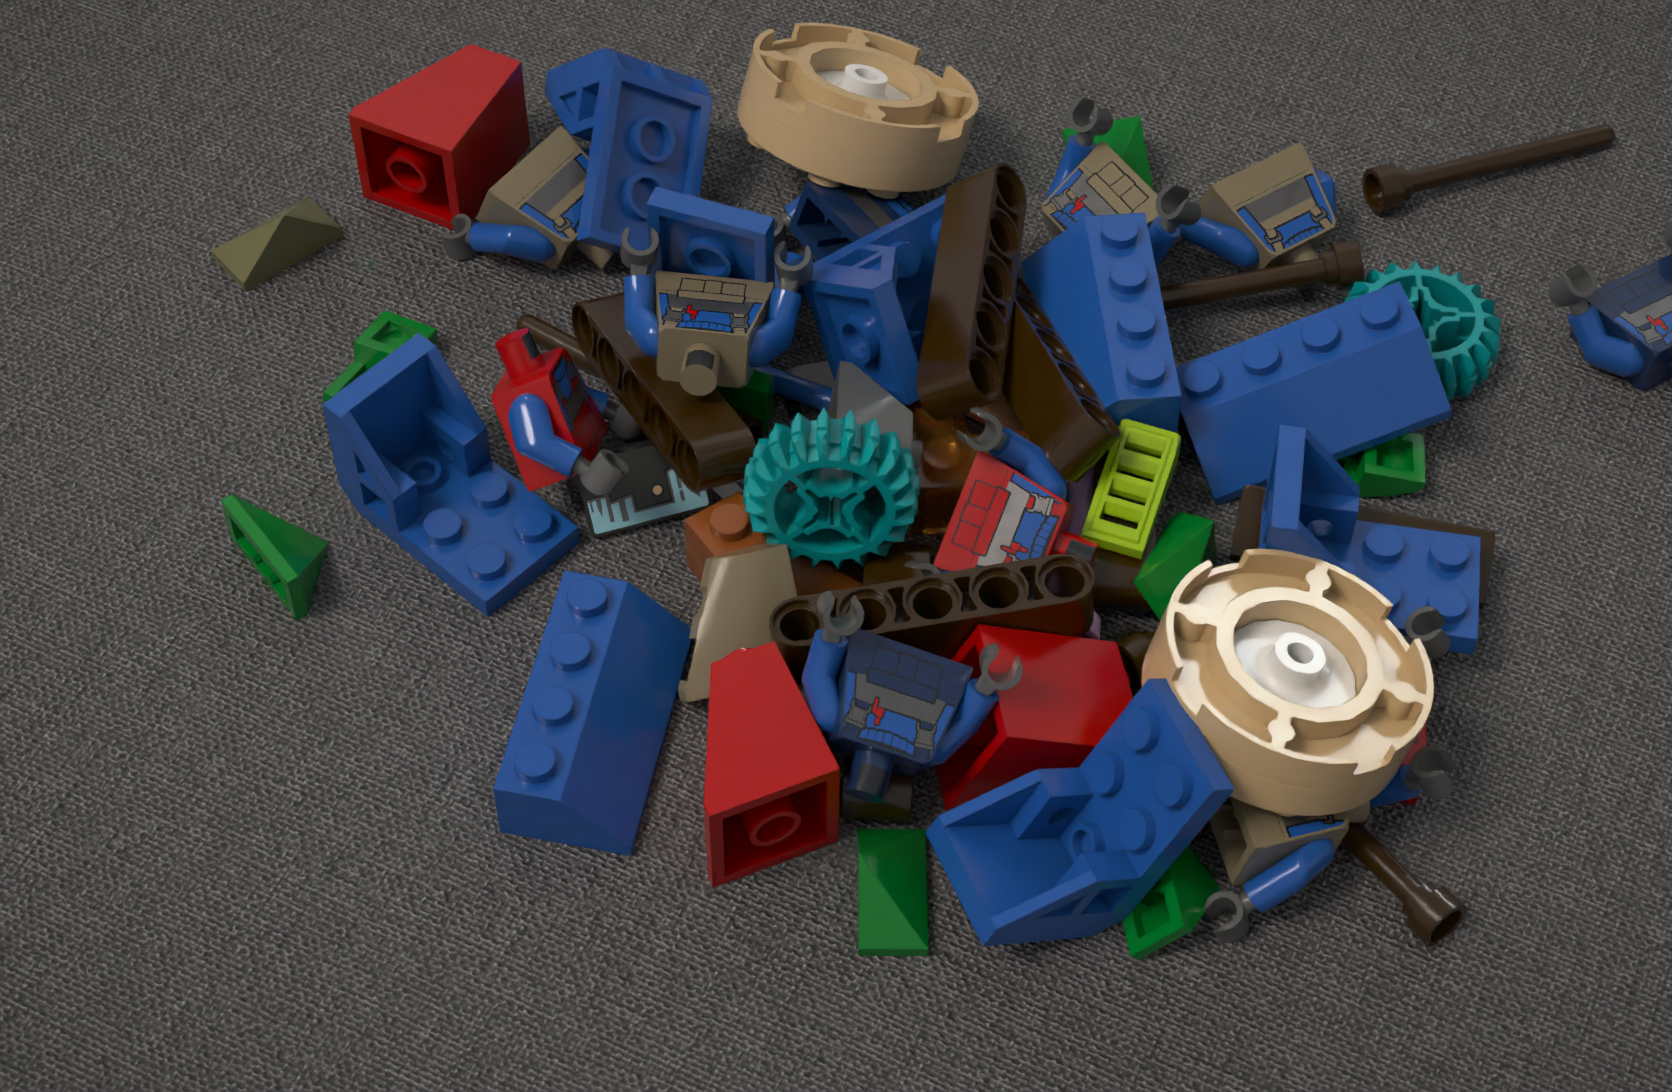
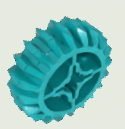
[1345,260,1501,402]
[743,407,920,571]

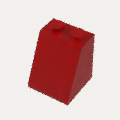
[348,44,530,230]
[935,624,1133,812]
[704,641,840,888]

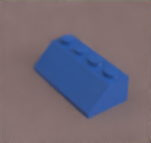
[1021,212,1182,450]
[1176,281,1453,506]
[493,570,694,856]

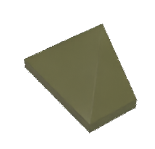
[211,196,343,292]

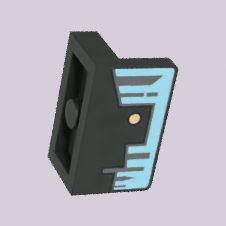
[570,439,712,537]

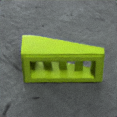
[1081,419,1182,560]

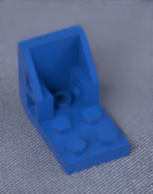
[544,48,713,253]
[647,187,816,306]
[803,194,946,405]
[322,333,580,617]
[1258,424,1481,655]
[926,678,1235,946]

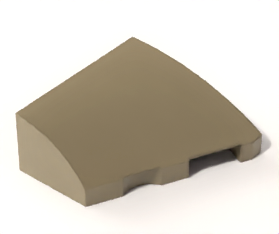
[678,543,806,702]

